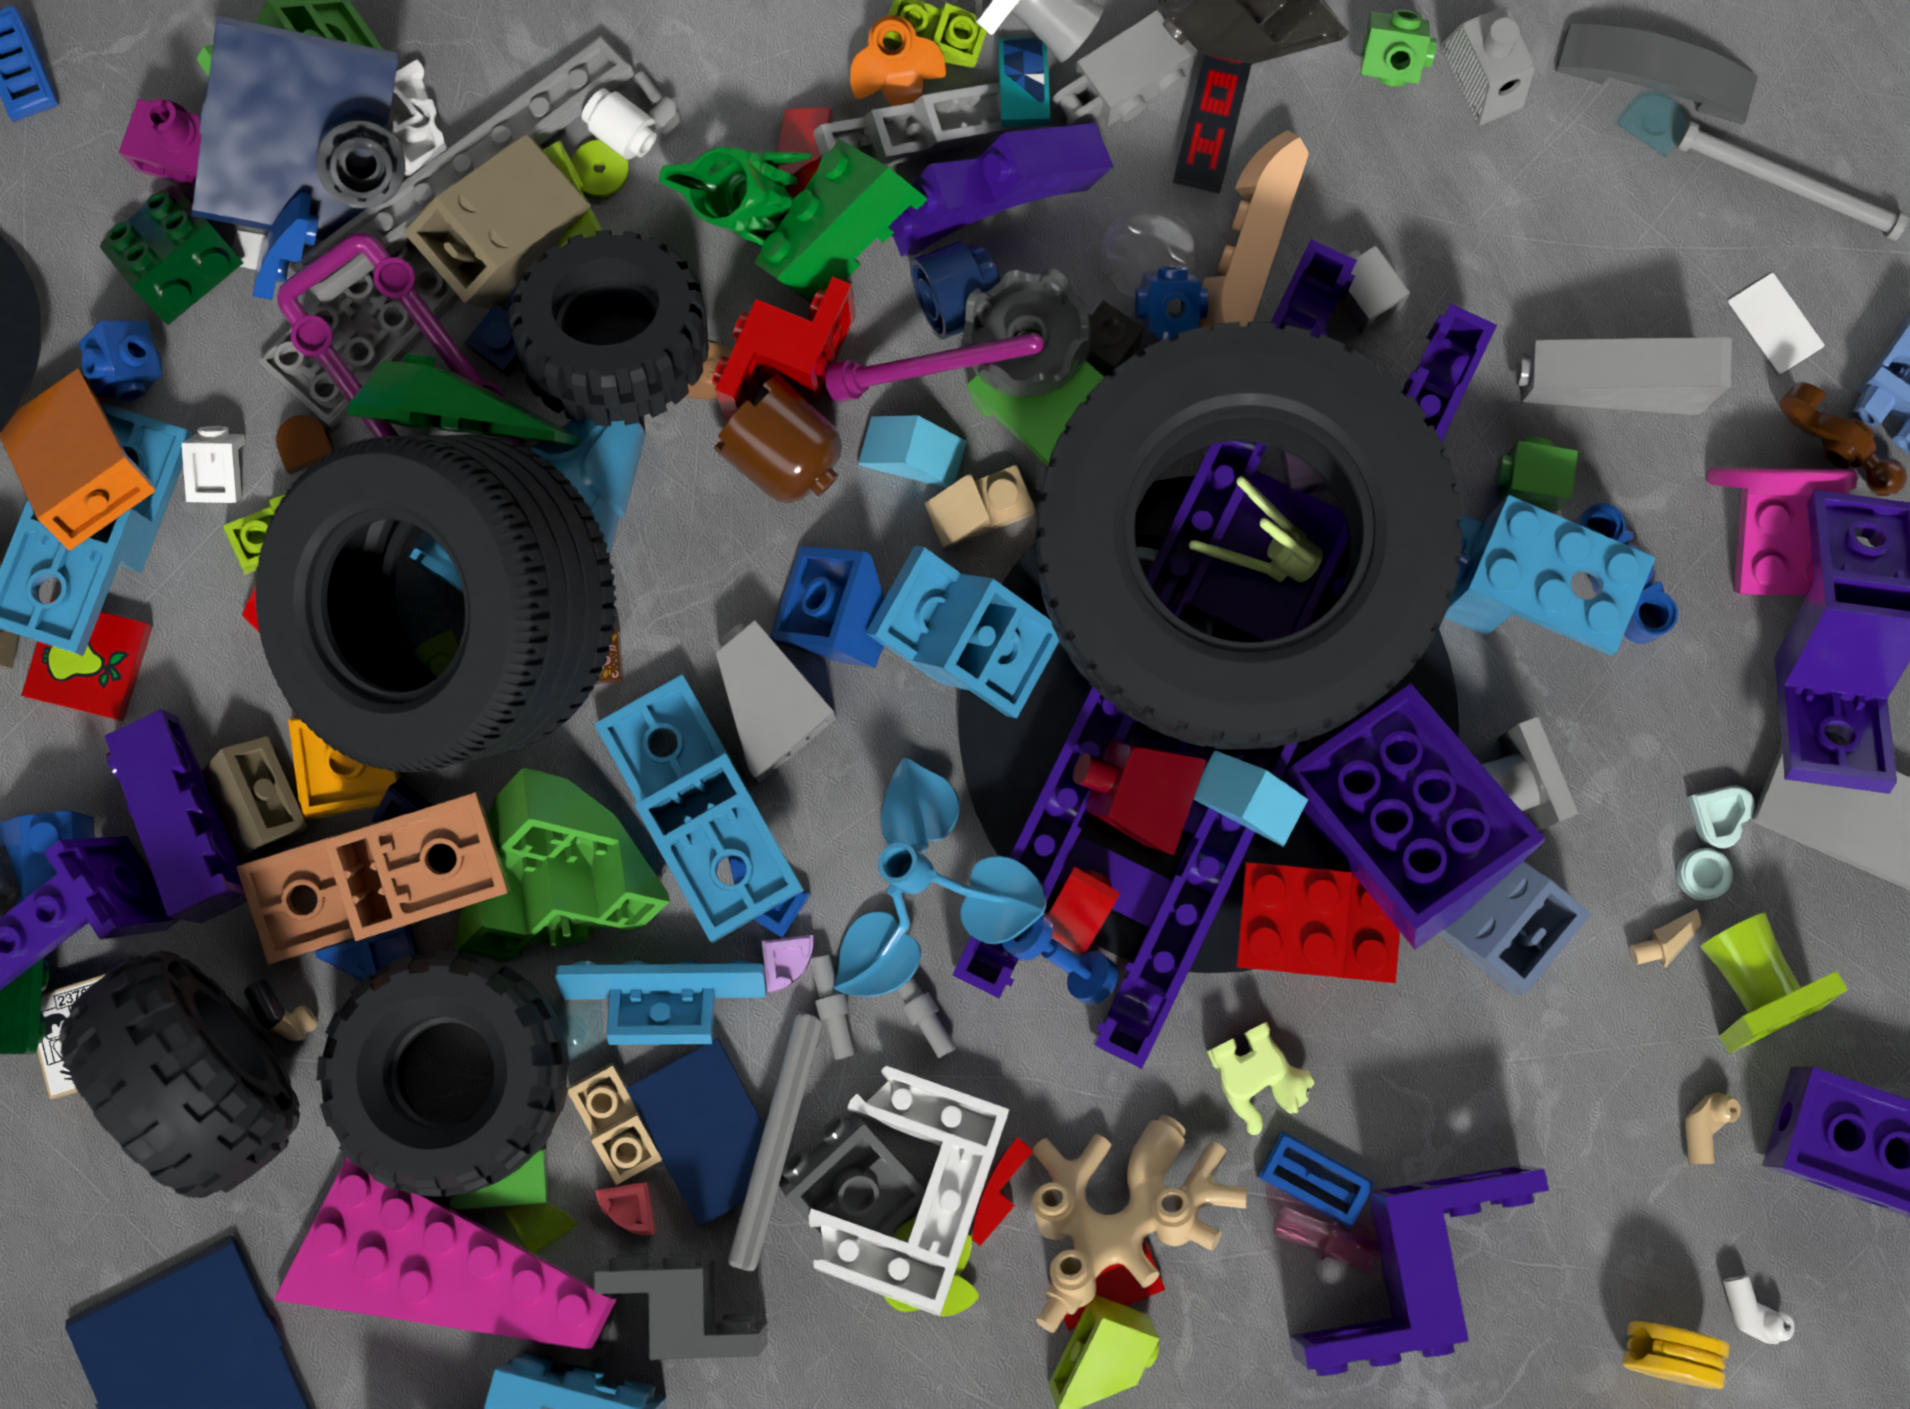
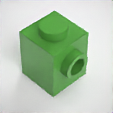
[1495,437,1578,511]

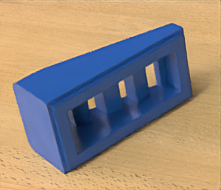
[0,6,59,122]

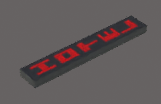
[1173,0,1268,194]

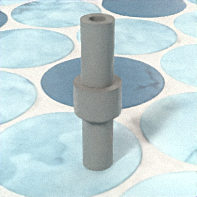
[810,955,855,1060]
[897,976,956,1059]

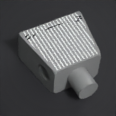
[1440,7,1535,126]

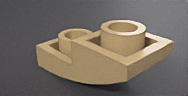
[567,1062,662,1185]

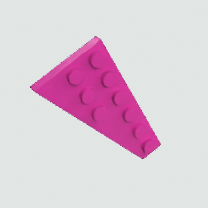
[274,1158,617,1349]

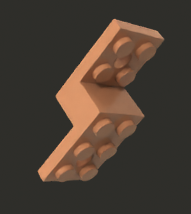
[236,792,510,965]

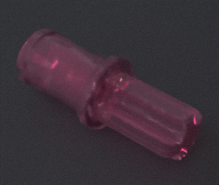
[1273,1207,1380,1274]

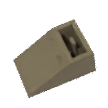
[404,134,591,310]

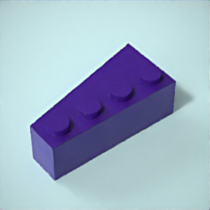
[105,709,247,924]

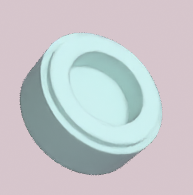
[1676,848,1733,900]

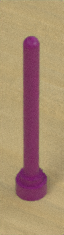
[825,333,1044,402]

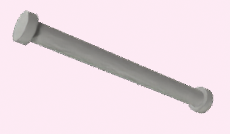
[1677,121,1910,241]

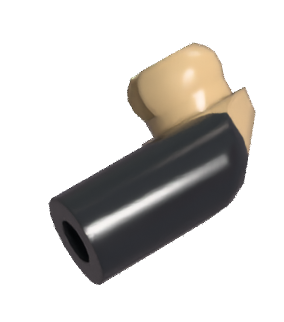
[244,980,318,1042]

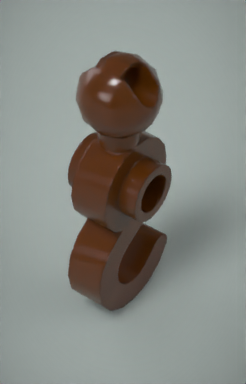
[1780,382,1907,496]

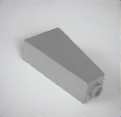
[1515,337,1732,415]

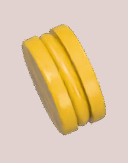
[1622,1321,1730,1389]

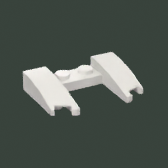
[808,1066,1009,1316]

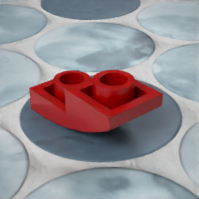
[1048,867,1120,954]

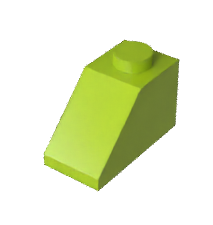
[1048,1294,1160,1409]

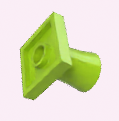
[1700,913,1848,1054]

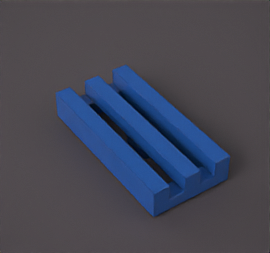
[1256,1131,1375,1229]

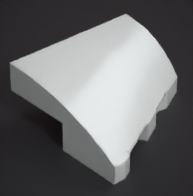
[388,60,447,181]

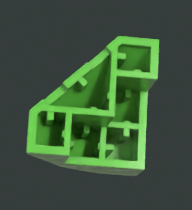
[455,767,670,961]

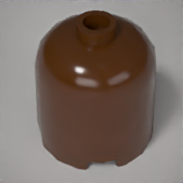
[713,374,842,503]

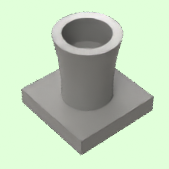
[975,0,1104,63]
[1481,717,1579,830]

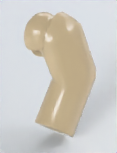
[1685,1092,1741,1164]

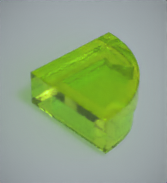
[504,1203,579,1254]

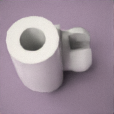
[1723,1275,1795,1344]

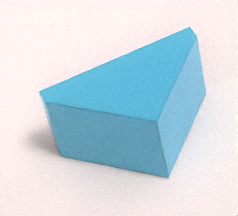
[858,415,967,488]
[1194,751,1308,846]

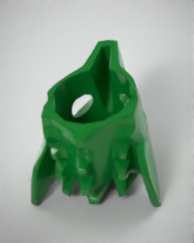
[659,147,812,248]

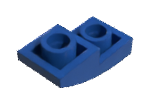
[252,192,319,300]

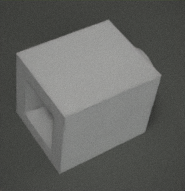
[1338,245,1410,334]

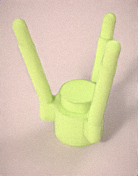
[1189,476,1323,583]

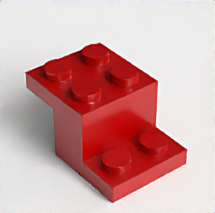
[712,277,856,420]
[1237,862,1400,984]

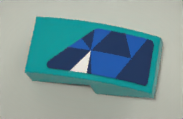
[998,37,1050,127]

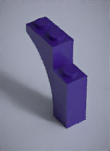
[889,123,1114,257]

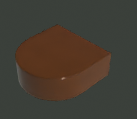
[276,415,335,475]

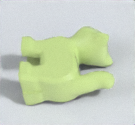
[1207,1022,1314,1135]

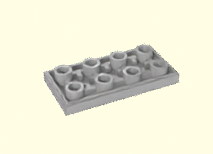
[258,241,460,429]
[1750,743,1910,891]

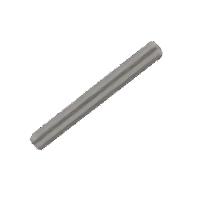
[728,1013,822,1271]

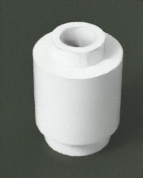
[582,88,657,160]

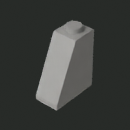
[716,620,836,784]

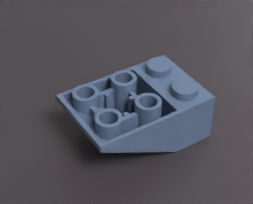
[1438,861,1592,996]

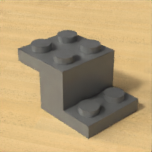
[594,1251,768,1360]

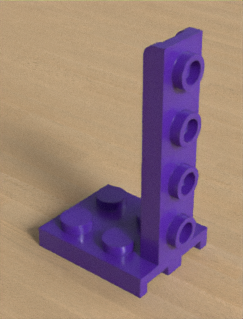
[0,836,179,990]

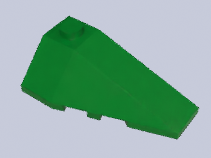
[347,354,580,446]

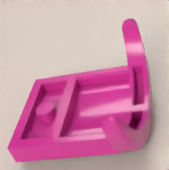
[1706,467,1858,595]

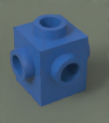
[1135,266,1208,340]
[79,321,162,402]

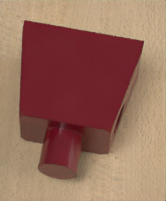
[1073,741,1207,855]

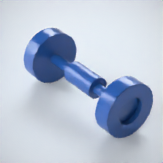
[1002,913,1118,1005]

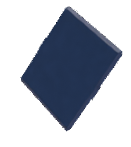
[191,15,399,240]
[65,1237,311,1409]

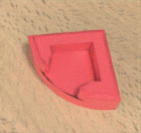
[595,1181,656,1235]

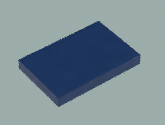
[626,1038,785,1228]

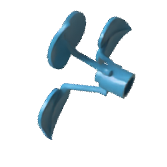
[833,758,1047,997]

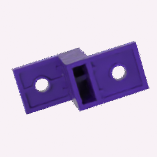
[1774,490,1910,794]
[1289,1165,1549,1376]

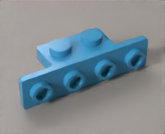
[555,960,767,1045]

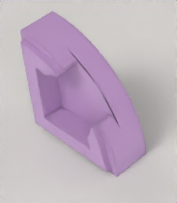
[762,935,814,993]

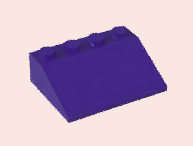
[1285,684,1545,950]

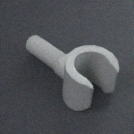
[634,71,681,136]

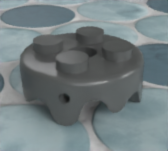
[963,268,1091,398]

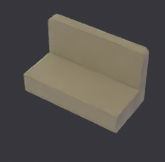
[202,736,308,861]

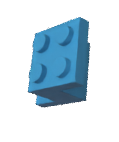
[866,546,1059,718]

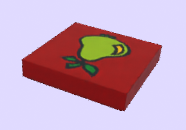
[21,600,153,722]

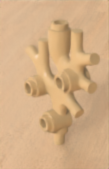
[1032,1115,1248,1333]

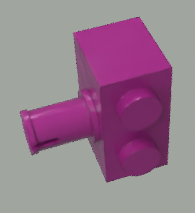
[118,99,202,188]

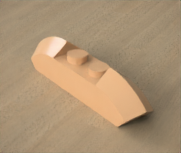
[1200,130,1309,331]

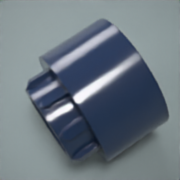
[910,241,1001,340]

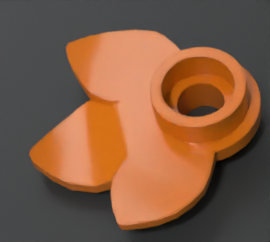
[850,15,946,106]

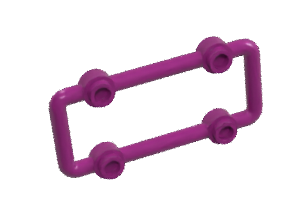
[277,233,521,445]

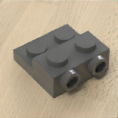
[779,1113,926,1236]

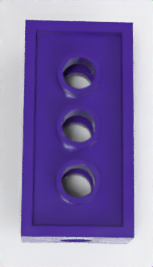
[1762,1066,1910,1218]

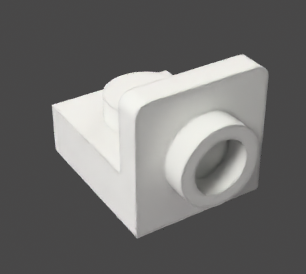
[181,426,245,503]

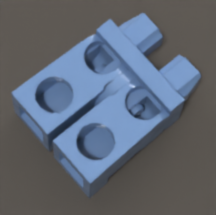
[1852,312,1910,455]

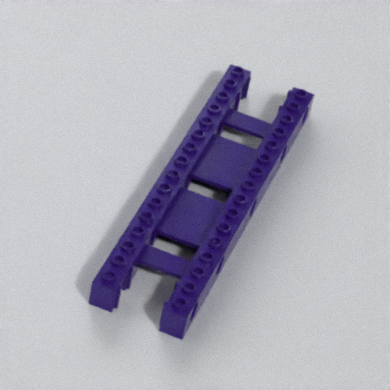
[952,239,1497,1069]

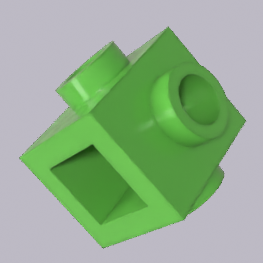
[1360,9,1437,86]

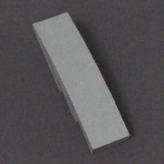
[813,82,1019,166]

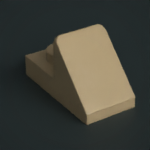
[924,464,1035,550]

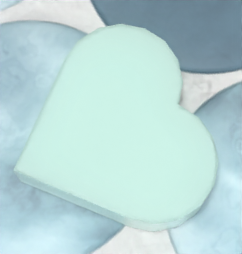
[1687,785,1755,849]

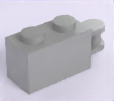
[1051,10,1191,127]

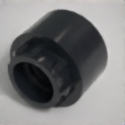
[316,113,406,208]

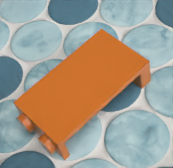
[0,368,156,551]

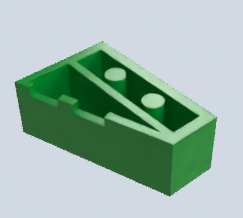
[754,139,928,303]

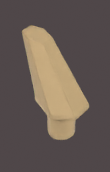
[1630,909,1701,967]

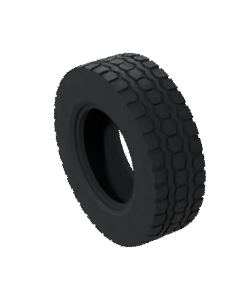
[1036,322,1462,750]

